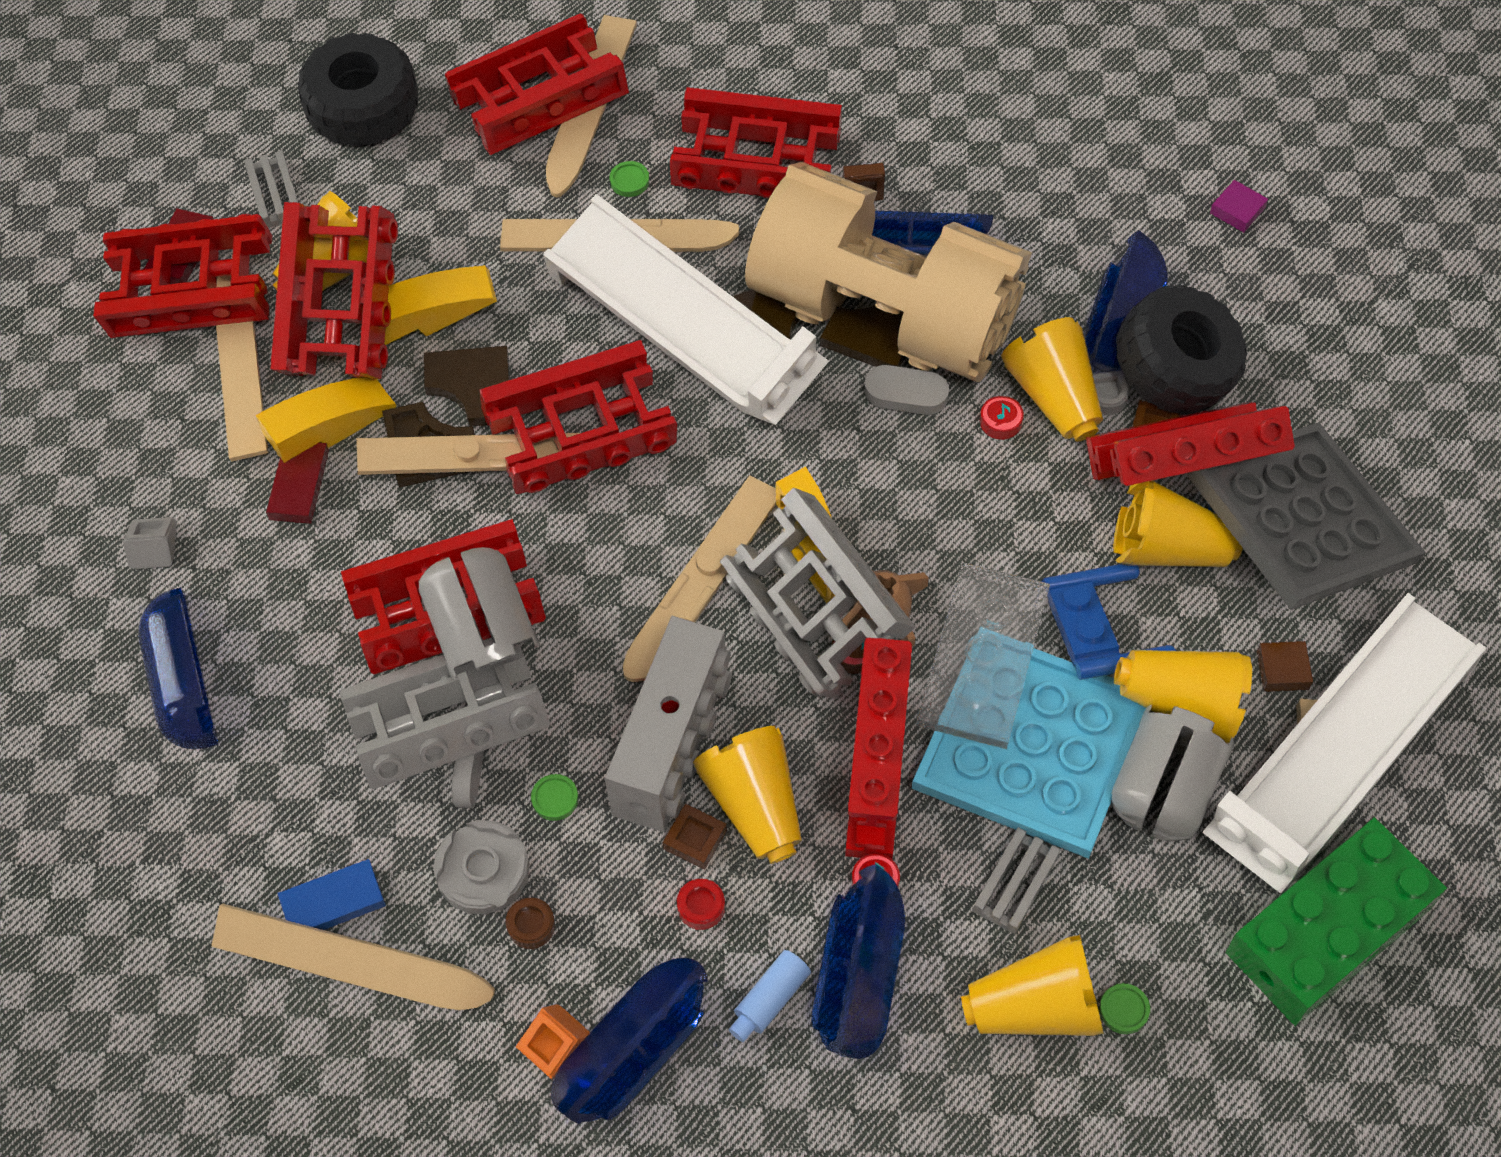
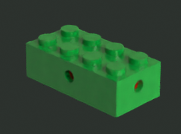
[1225,817,1447,1027]

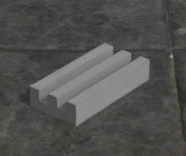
[244,150,298,228]
[973,827,1061,935]

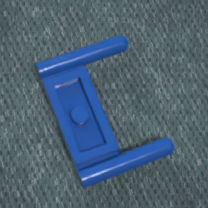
[1042,562,1176,680]

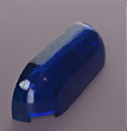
[872,209,994,254]
[1083,230,1168,372]
[138,587,219,749]
[812,865,905,1059]
[551,958,708,1124]

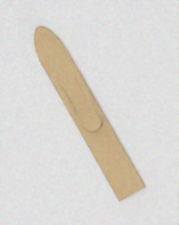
[546,15,637,198]
[500,219,739,252]
[216,276,268,462]
[356,433,580,475]
[623,475,776,682]
[211,903,495,1010]

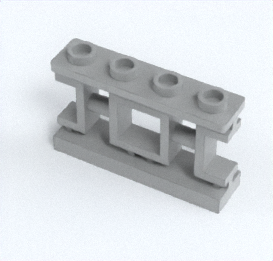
[720,487,916,699]
[339,638,550,789]

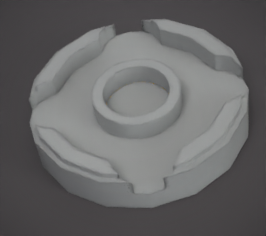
[433,820,530,914]

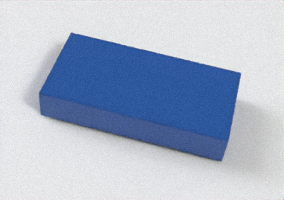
[277,859,386,930]

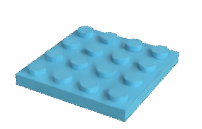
[912,628,1146,859]

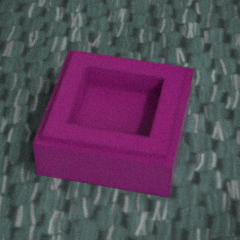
[1210,180,1268,233]

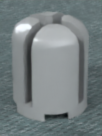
[419,547,540,679]
[1111,705,1234,841]

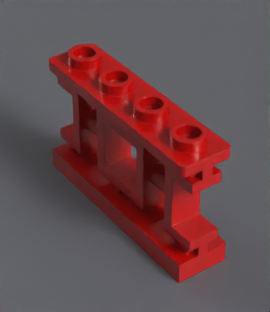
[445,13,629,155]
[670,87,842,198]
[270,202,398,379]
[93,214,272,338]
[480,340,677,494]
[1086,402,1295,486]
[341,519,546,674]
[845,637,912,860]

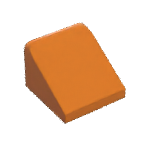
[516,1004,592,1079]

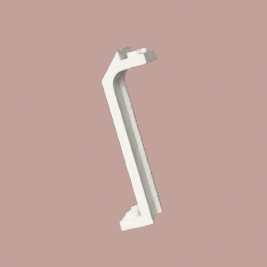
[543,194,829,425]
[1202,593,1486,893]

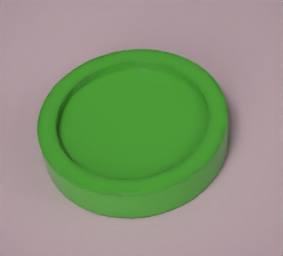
[610,161,649,197]
[531,774,579,821]
[1099,983,1150,1034]

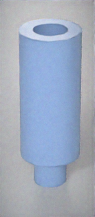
[729,950,811,1042]

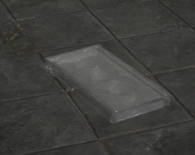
[916,562,1050,749]

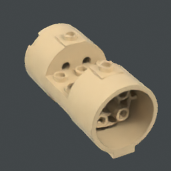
[745,162,1032,382]

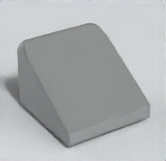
[123,517,177,569]

